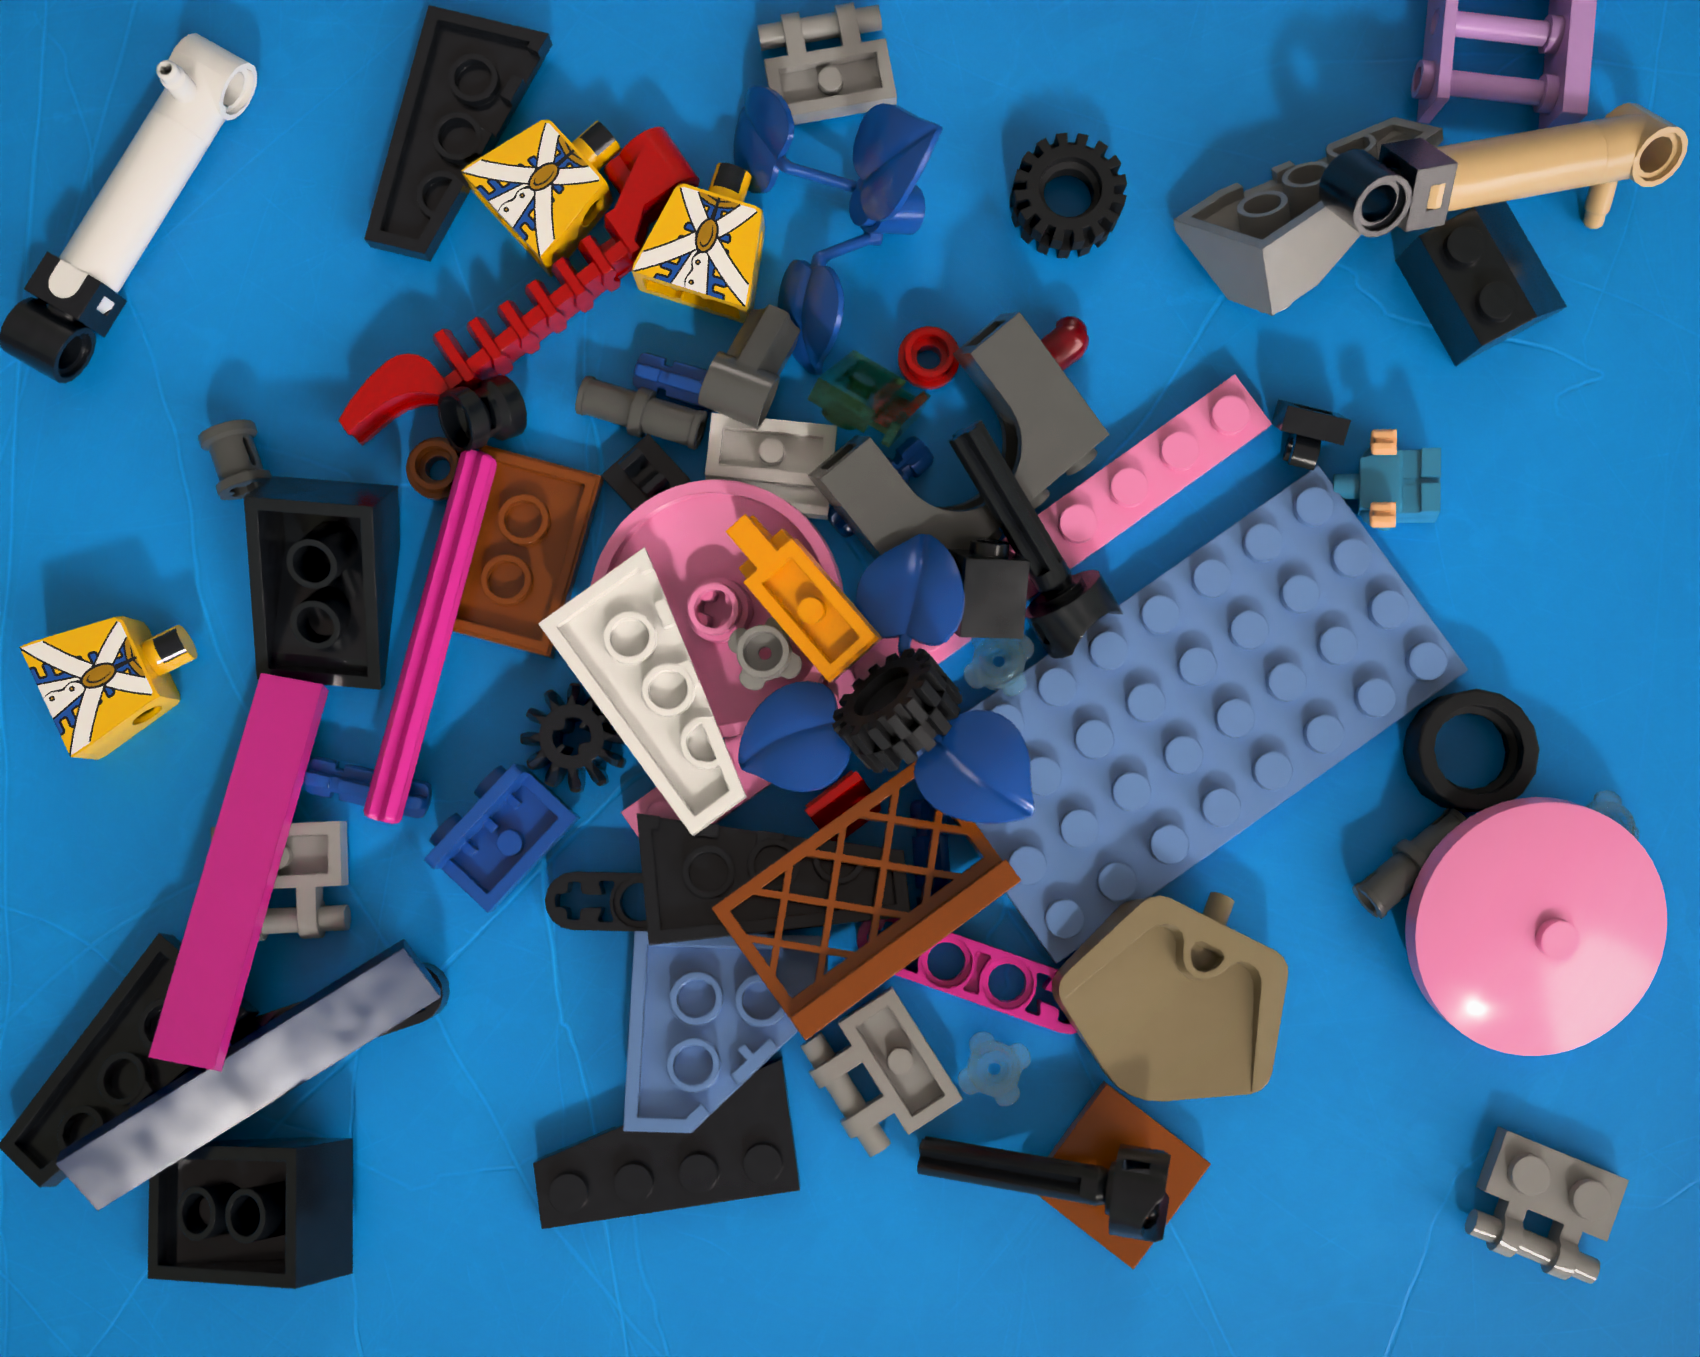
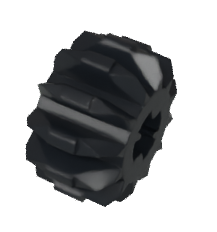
[520,683,627,793]

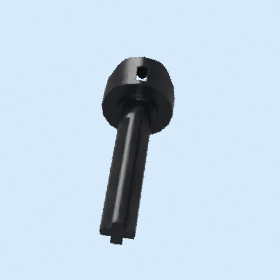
[948,420,1123,659]
[917,1136,1171,1242]

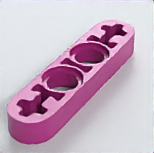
[857,918,1077,1034]

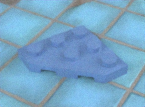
[623,931,829,1133]

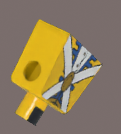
[461,119,621,277]
[632,163,765,323]
[20,616,198,760]

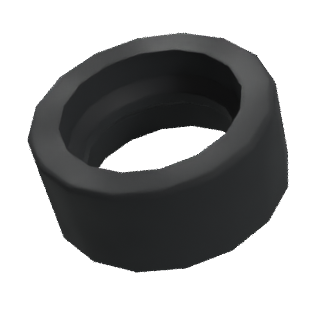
[1403,689,1540,812]

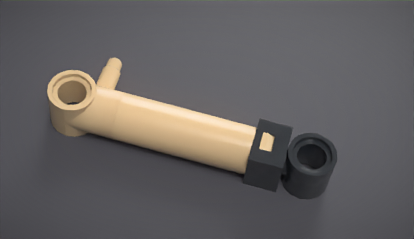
[1319,103,1688,237]

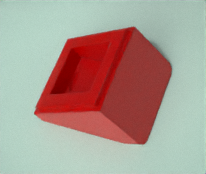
[805,770,881,841]

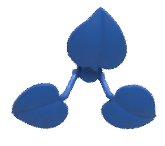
[733,86,943,375]
[738,534,1035,824]

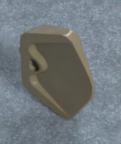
[1051,892,1288,1101]

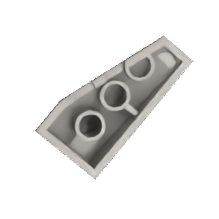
[1173,117,1443,316]

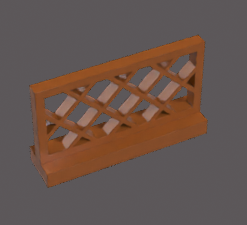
[711,760,1022,1041]

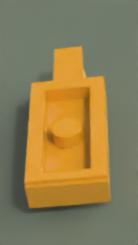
[726,514,883,683]

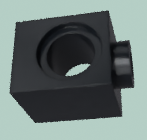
[948,539,1030,639]

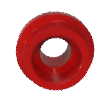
[898,326,959,390]

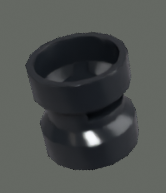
[438,375,527,452]

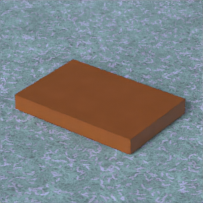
[452,445,604,659]

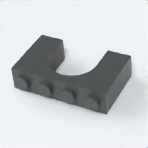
[808,312,1110,559]

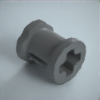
[198,419,272,500]

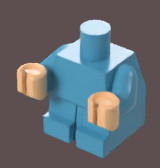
[1333,429,1441,531]

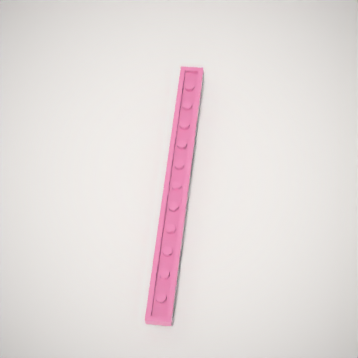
[621,374,1272,838]

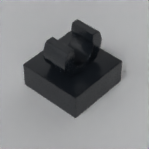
[1272,399,1351,470]
[601,434,691,511]

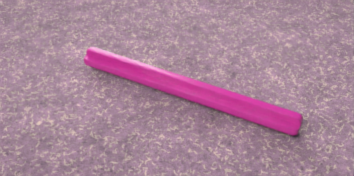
[363,450,497,824]

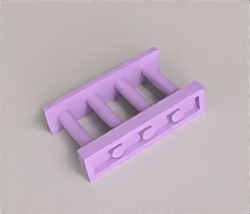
[1411,0,1597,129]

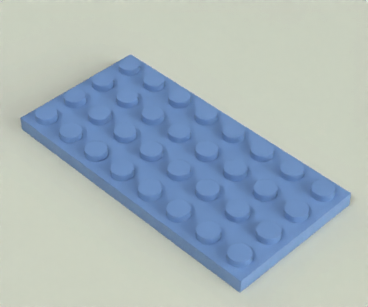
[914,465,1468,964]

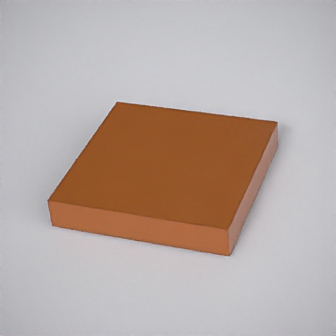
[1038,1081,1211,1270]

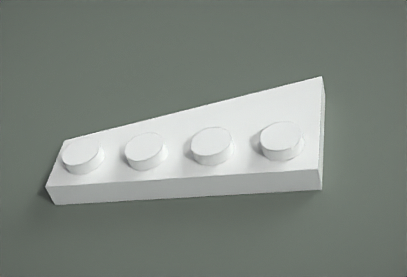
[538,547,747,836]

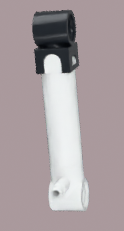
[0,33,257,383]

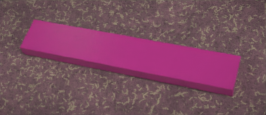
[148,673,329,1072]

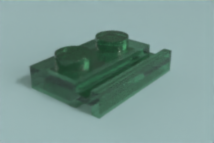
[808,350,931,448]

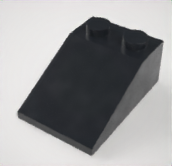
[244,476,400,690]
[148,1137,353,1289]

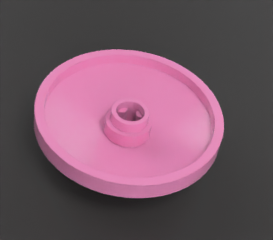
[590,480,844,738]
[1405,797,1667,1056]

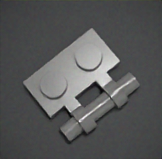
[757,2,897,125]
[211,821,351,941]
[800,986,963,1157]
[1465,1127,1629,1284]

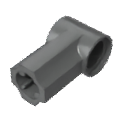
[698,304,801,430]

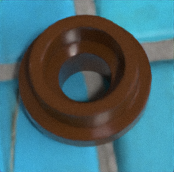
[406,437,462,501]

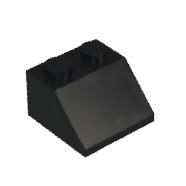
[1395,201,1567,366]

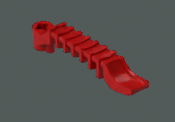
[338,127,700,446]

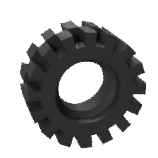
[1010,133,1127,258]
[832,648,962,773]

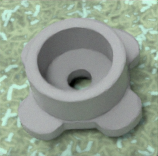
[728,617,802,691]

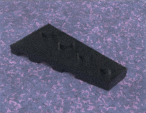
[364,5,553,262]
[637,813,910,945]
[0,933,260,1187]
[533,1056,801,1229]

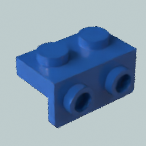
[424,764,581,913]

